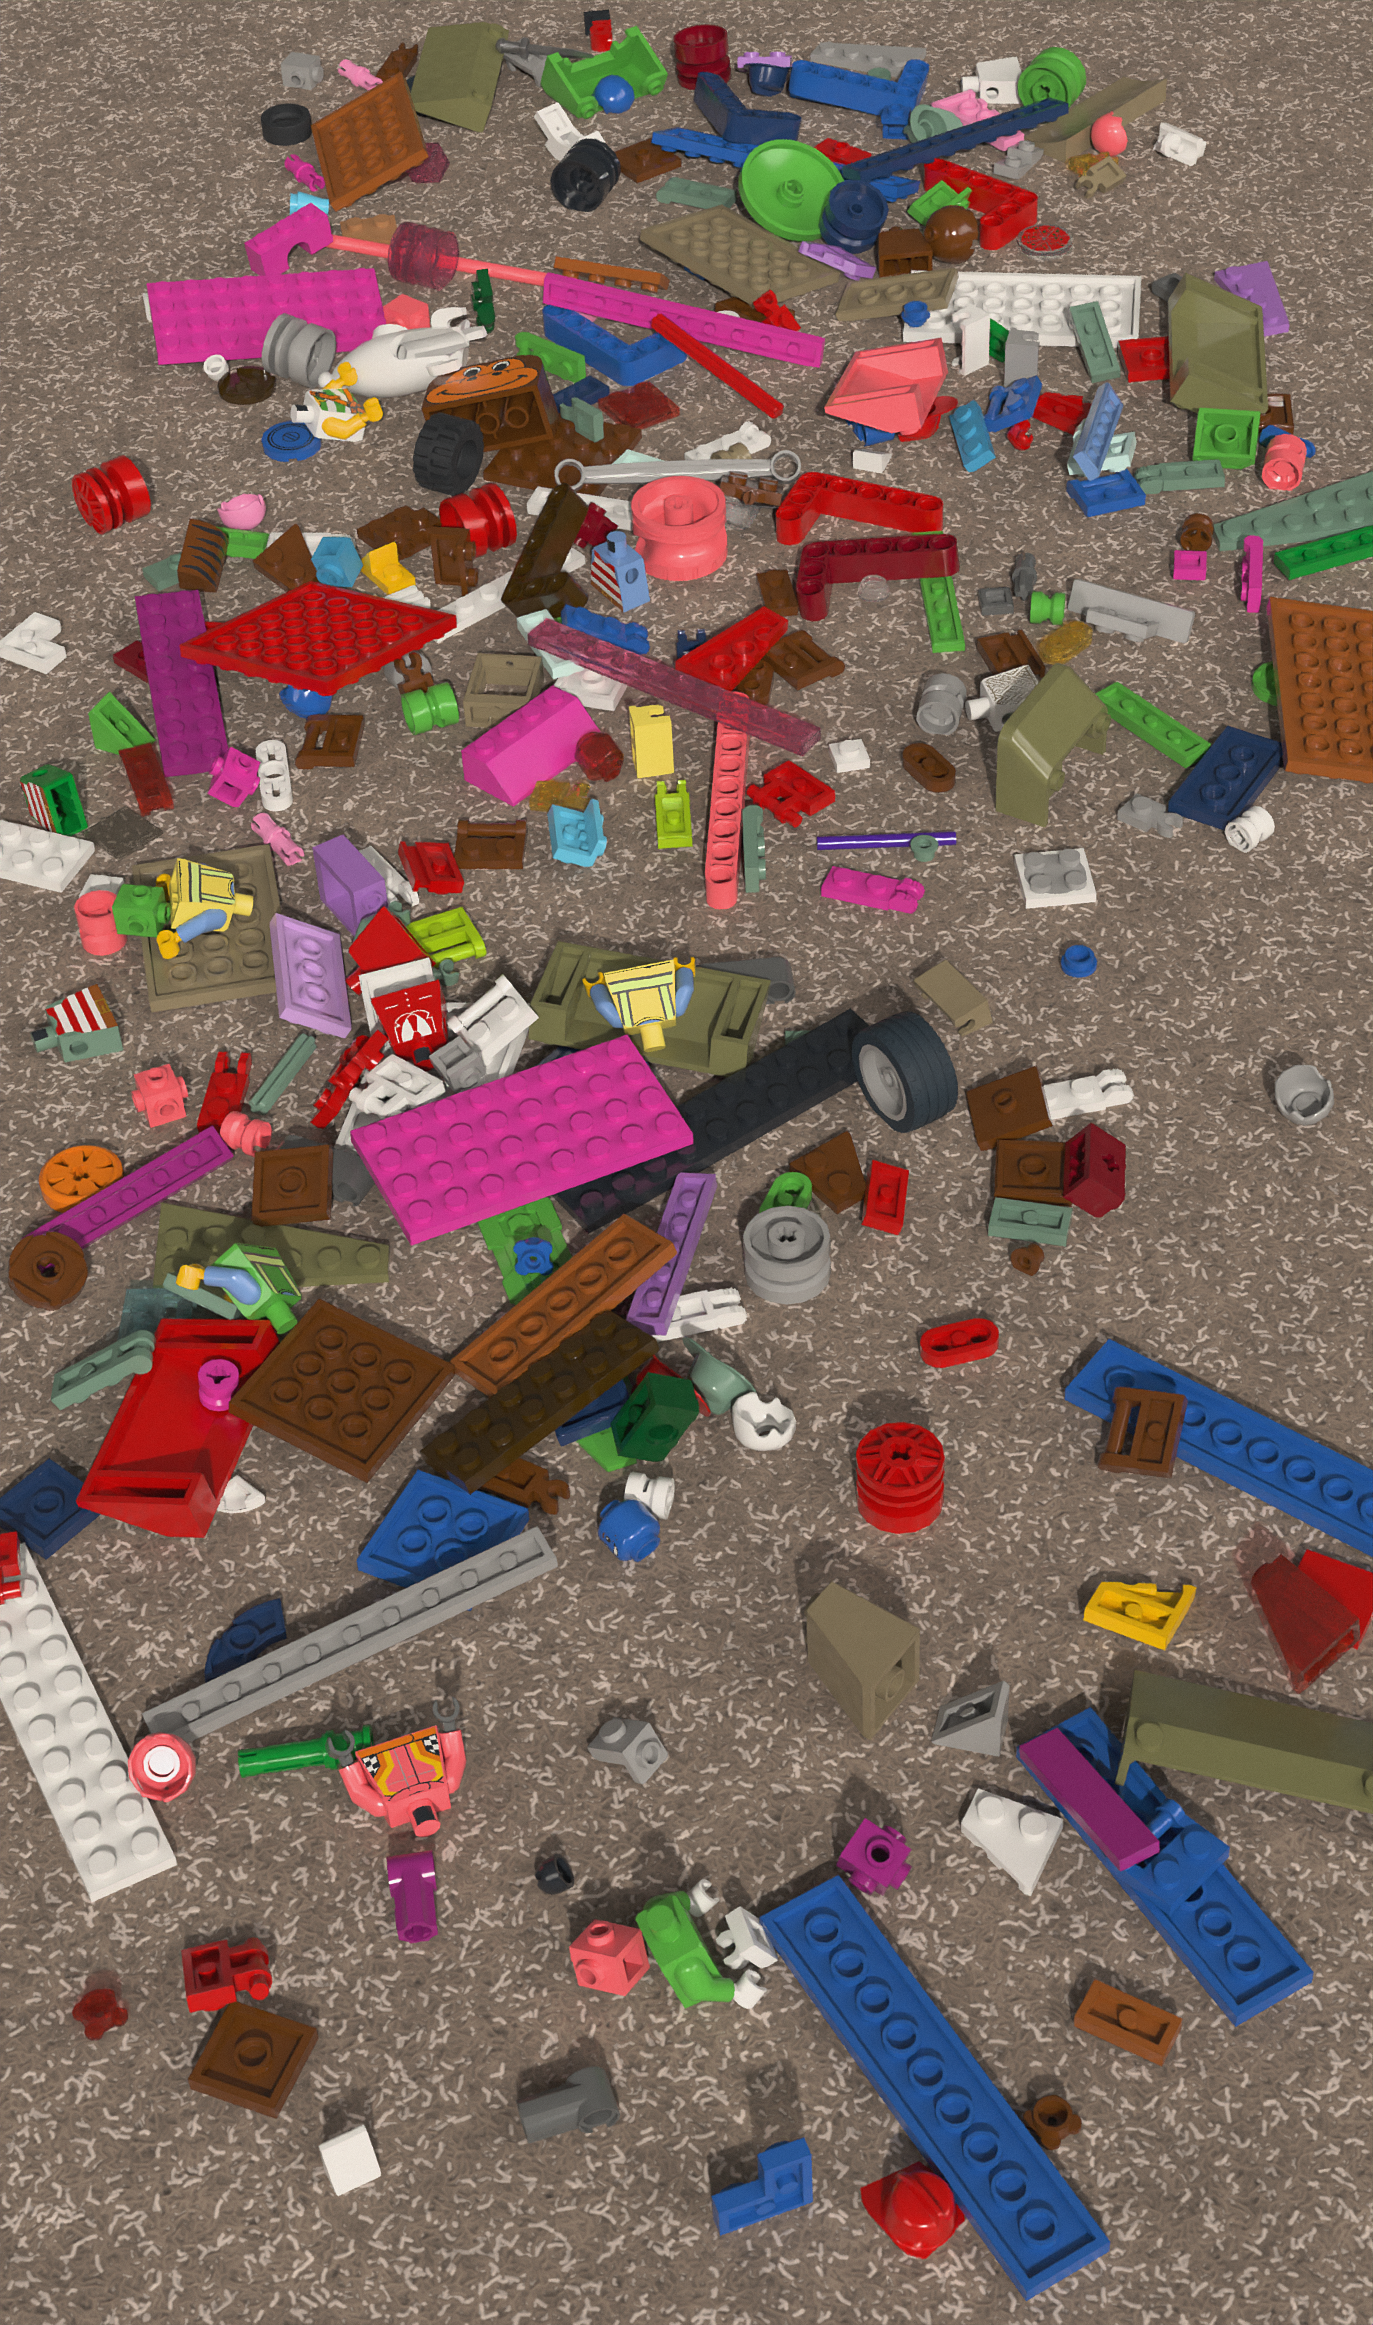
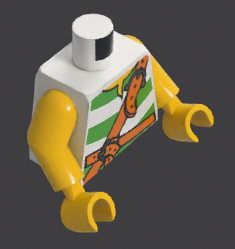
[290,362,383,442]

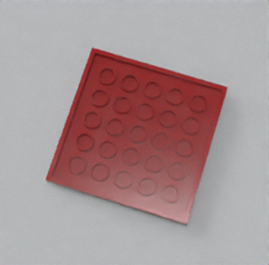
[179,581,457,696]

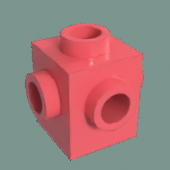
[131,1064,188,1128]
[569,1919,650,1996]

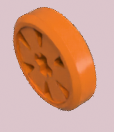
[39,1145,125,1213]

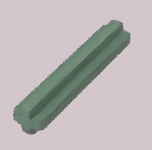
[248,1033,316,1116]

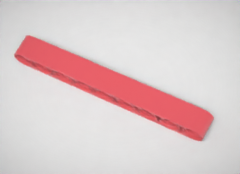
[705,692,751,909]

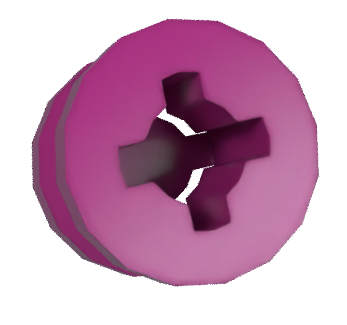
[198,1359,239,1411]

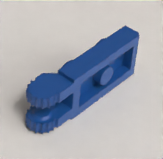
[561,604,650,655]

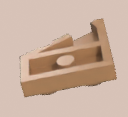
[340,214,400,246]

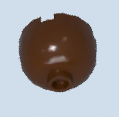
[924,205,978,264]

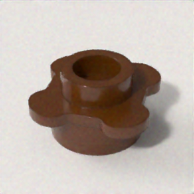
[1023,2094,1082,2150]

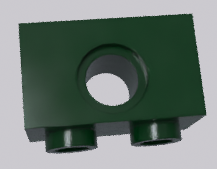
[610,1372,699,1462]

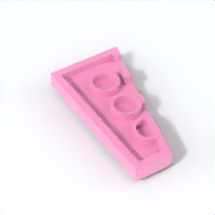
[932,89,1024,152]

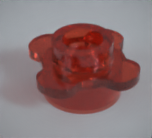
[72,1988,128,2041]

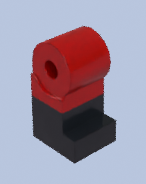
[584,10,613,52]

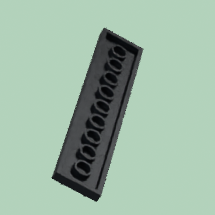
[551,1008,870,1234]

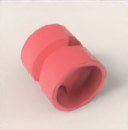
[1262,434,1307,491]
[74,890,127,956]

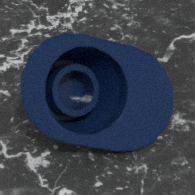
[743,63,792,97]

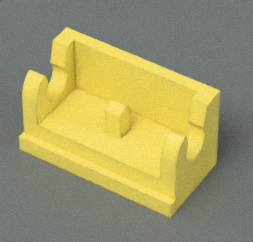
[629,705,674,778]

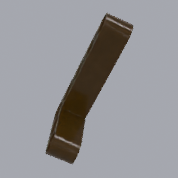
[501,483,589,619]

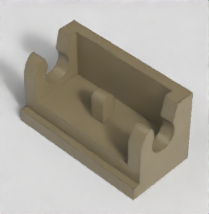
[913,959,993,1037]

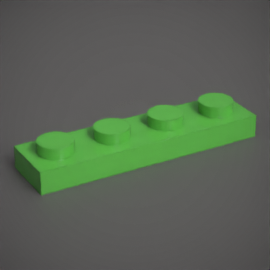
[1095,681,1211,768]

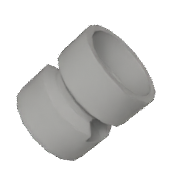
[916,673,966,735]

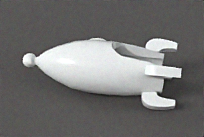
[318,307,487,398]

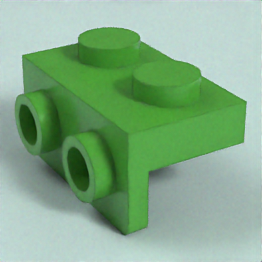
[908,180,972,227]

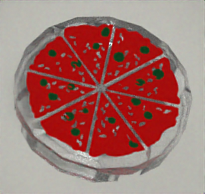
[1017,224,1073,261]

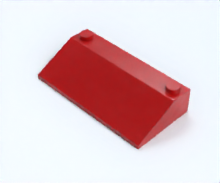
[76,1319,280,1538]

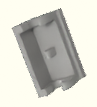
[503,39,547,88]
[1004,328,1040,388]

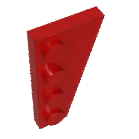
[675,606,788,698]

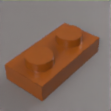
[1074,1979,1183,2066]

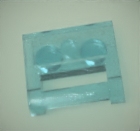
[117,1288,197,1341]

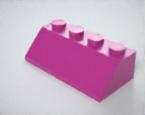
[461,685,604,807]

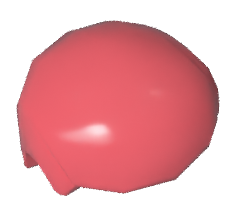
[1090,111,1128,157]
[128,1732,196,1803]

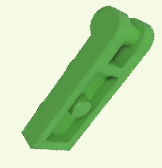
[515,332,586,383]

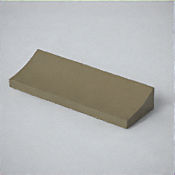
[1024,77,1167,163]

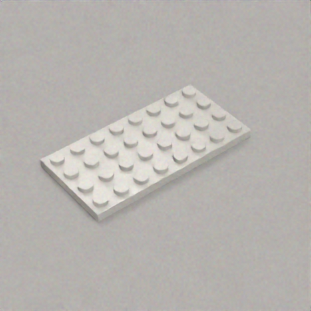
[903,270,1141,348]

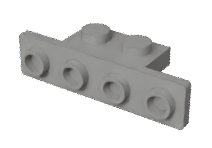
[1068,579,1195,643]

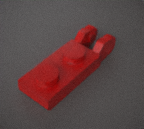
[197,1051,252,1134]

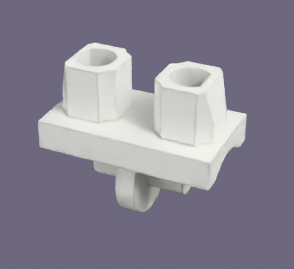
[1153,122,1206,166]

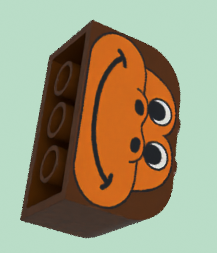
[421,355,559,453]

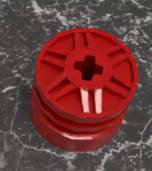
[72,455,151,535]
[439,482,517,559]
[856,1422,945,1534]

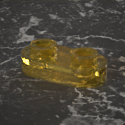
[1039,621,1093,665]

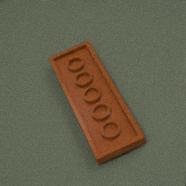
[449,1214,678,1398]

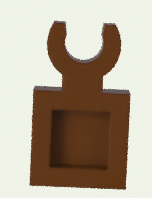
[394,652,435,695]

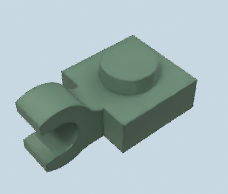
[560,397,604,442]

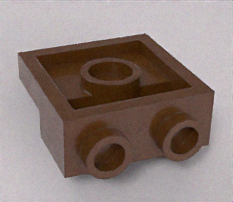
[356,505,442,561]

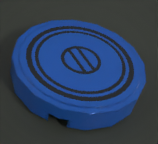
[261,421,322,462]

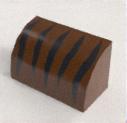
[177,519,229,593]

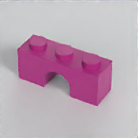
[244,203,334,276]

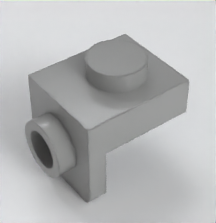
[429,1036,487,1094]
[587,1717,668,1784]

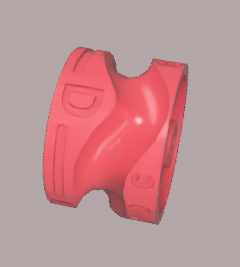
[631,476,728,581]

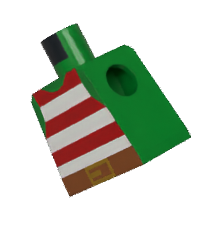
[20,764,88,836]

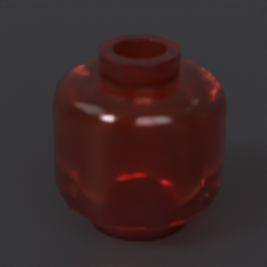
[574,732,624,782]

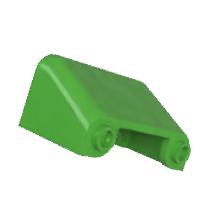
[541,26,668,119]

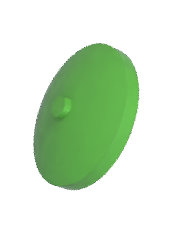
[738,139,844,241]

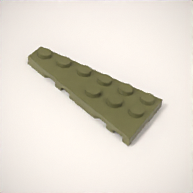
[153,1202,390,1295]

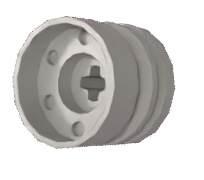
[262,313,336,389]

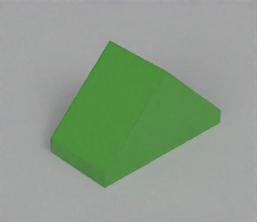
[88,692,156,760]

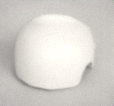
[732,1392,796,1451]

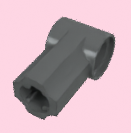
[516,2067,620,2144]

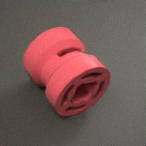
[220,1111,272,1157]

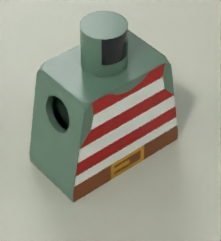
[30,984,123,1062]

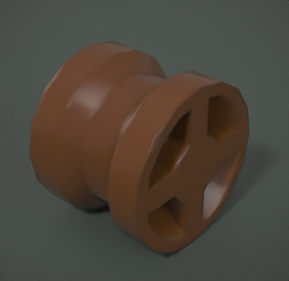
[1180,513,1214,551]

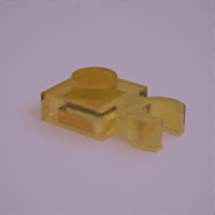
[1068,152,1119,177]

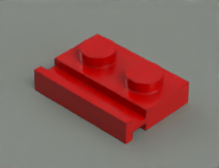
[398,841,464,895]

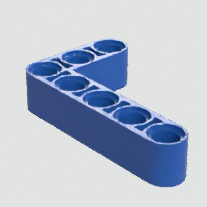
[789,59,929,116]
[542,305,687,386]

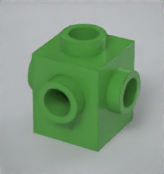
[112,884,171,938]

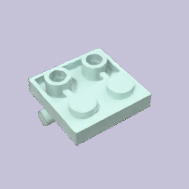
[1067,418,1137,477]

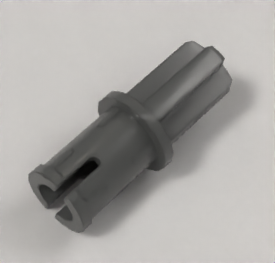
[1012,552,1037,601]

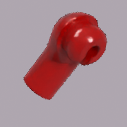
[1006,420,1033,451]

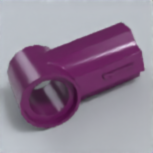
[386,1850,438,1943]

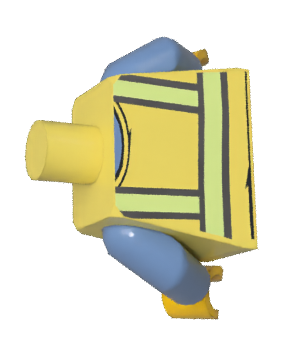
[155,858,253,959]
[582,957,696,1052]

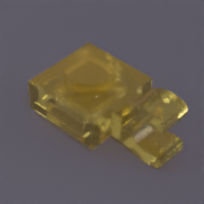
[529,780,591,812]

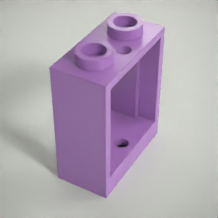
[312,834,388,937]

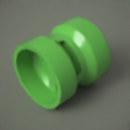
[1030,591,1065,625]

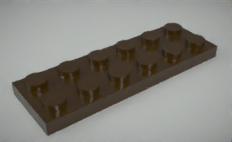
[420,1310,660,1495]

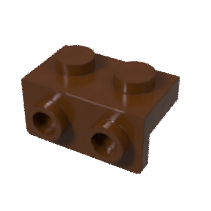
[430,526,479,597]

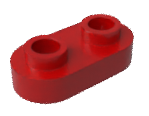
[920,1318,999,1368]

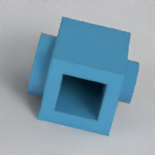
[311,537,363,587]

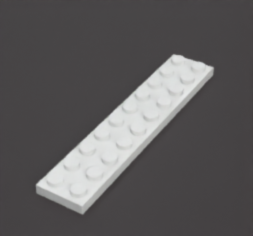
[0,1542,177,1902]

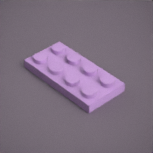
[269,913,352,1038]

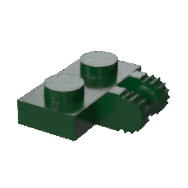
[470,269,495,334]

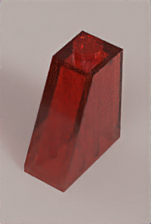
[1250,1554,1360,1694]

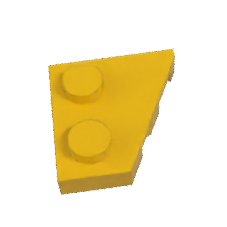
[1083,1582,1197,1651]

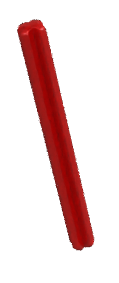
[651,313,784,419]

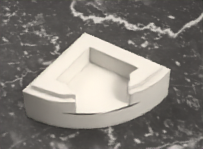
[217,1475,266,1513]

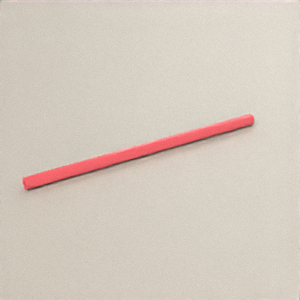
[325,234,577,287]

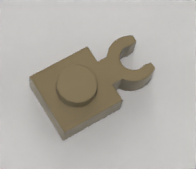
[1075,156,1127,199]

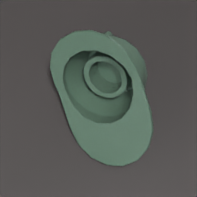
[903,104,963,143]
[682,1336,756,1415]

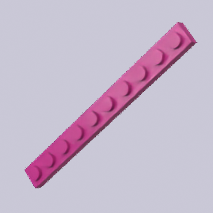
[543,272,825,368]

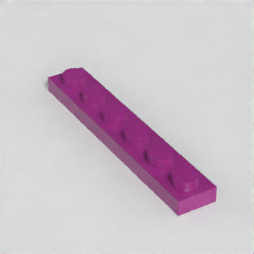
[21,1125,234,1274]

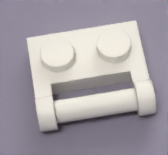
[446,974,539,1064]

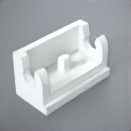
[952,303,990,376]

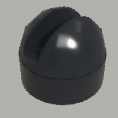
[535,1853,574,1895]

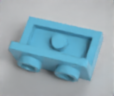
[547,799,607,867]

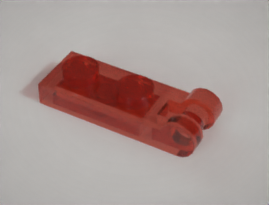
[118,743,174,817]

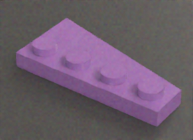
[1214,261,1289,337]

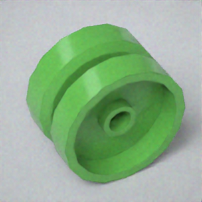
[1018,47,1086,108]

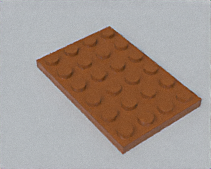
[311,72,429,212]

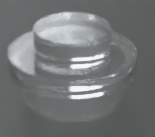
[858,575,890,602]

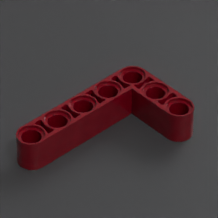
[796,534,960,621]

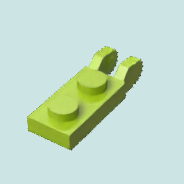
[655,780,693,849]

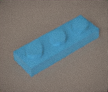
[949,400,996,472]

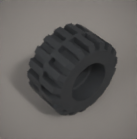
[413,413,484,496]

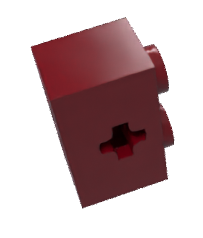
[1063,1123,1126,1218]

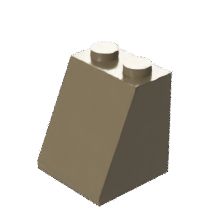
[804,1581,920,1740]

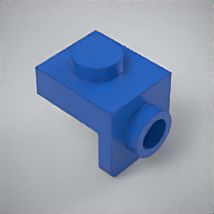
[881,104,911,140]

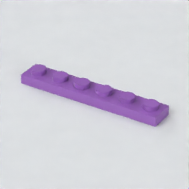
[626,1172,717,1336]

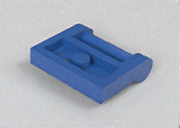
[983,375,1043,432]
[1066,468,1146,517]
[1105,1798,1230,1916]

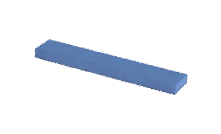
[1073,382,1123,481]

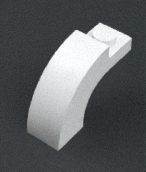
[534,102,606,161]

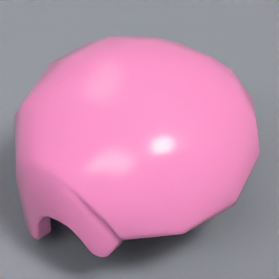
[217,494,266,531]

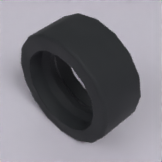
[260,103,312,146]

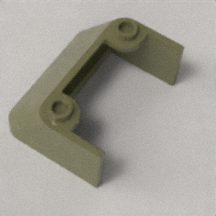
[996,663,1111,827]

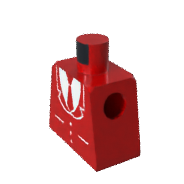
[371,979,449,1072]

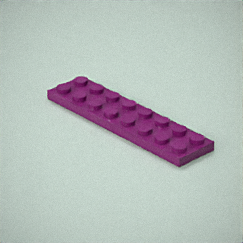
[135,590,228,777]

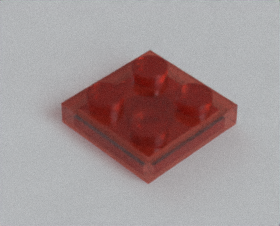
[598,381,680,429]

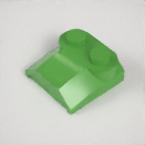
[1193,408,1261,469]

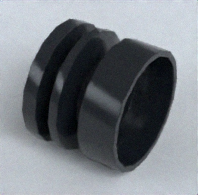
[550,138,621,212]

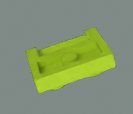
[406,907,486,968]

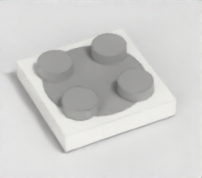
[1014,848,1096,909]

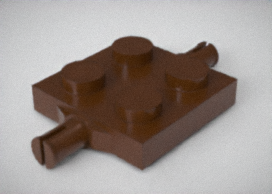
[720,471,784,506]

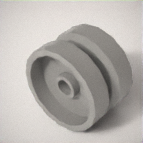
[743,1206,831,1305]

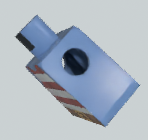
[591,531,650,613]

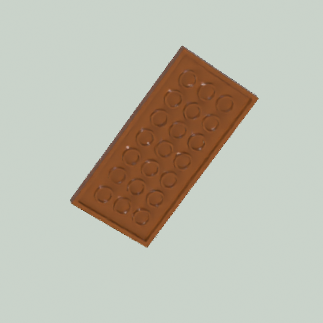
[1267,597,1373,784]

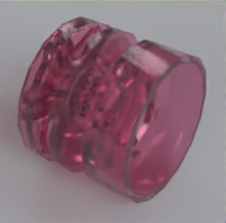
[388,221,459,291]

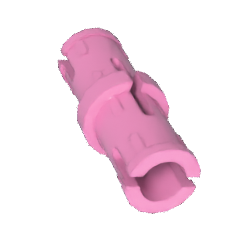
[338,59,383,91]
[251,813,304,866]

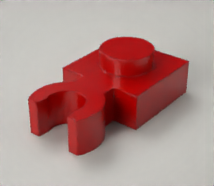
[753,289,801,331]
[334,1029,388,1091]

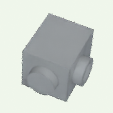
[280,52,324,90]

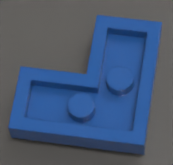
[712,2138,813,2236]

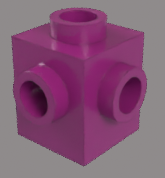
[836,1818,912,1896]

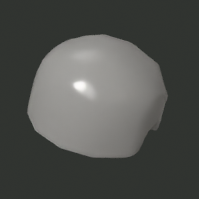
[1275,1065,1334,1126]

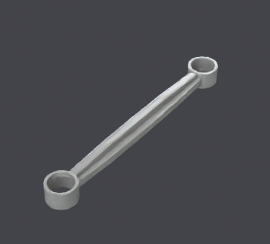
[555,450,801,492]

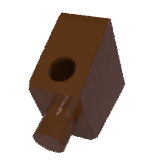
[879,226,933,278]

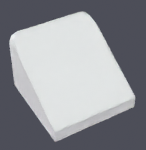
[853,449,892,473]
[319,2125,381,2196]

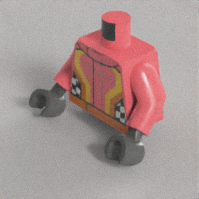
[325,1696,466,1837]

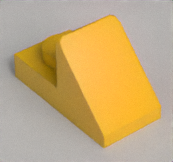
[361,542,416,595]

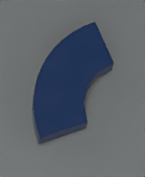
[204,1598,287,1683]

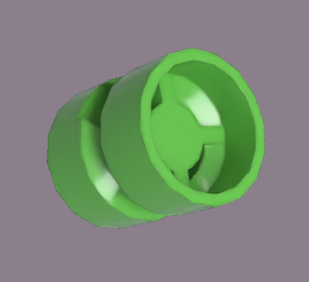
[401,682,459,735]

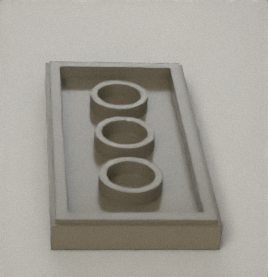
[835,268,959,322]

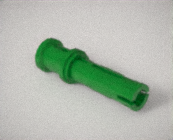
[238,1724,375,1778]

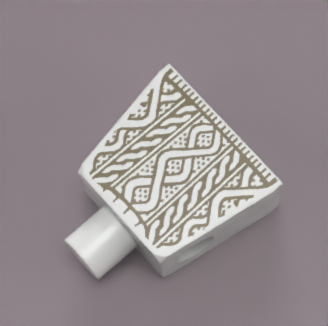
[965,665,1038,732]

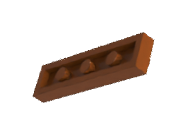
[553,256,670,293]

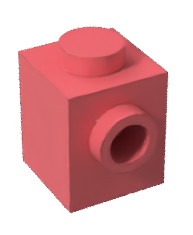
[383,294,430,330]

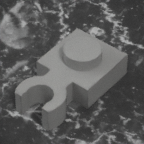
[1117,793,1183,838]

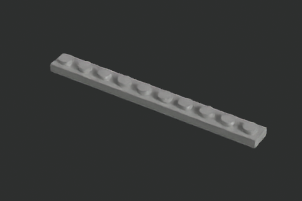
[142,1526,558,1743]

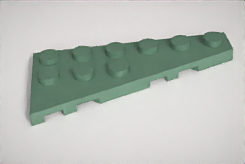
[1213,471,1373,552]

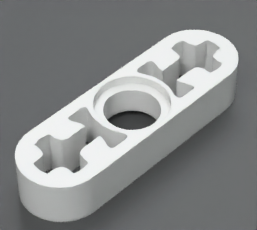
[256,740,293,811]

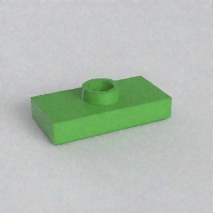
[215,526,269,559]

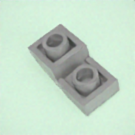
[993,140,1044,180]

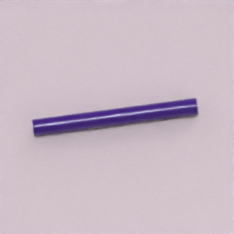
[817,831,956,850]

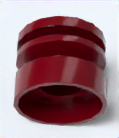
[673,24,731,90]

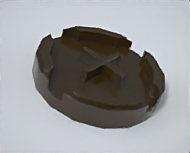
[217,366,276,405]

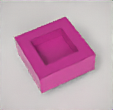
[1173,550,1207,581]

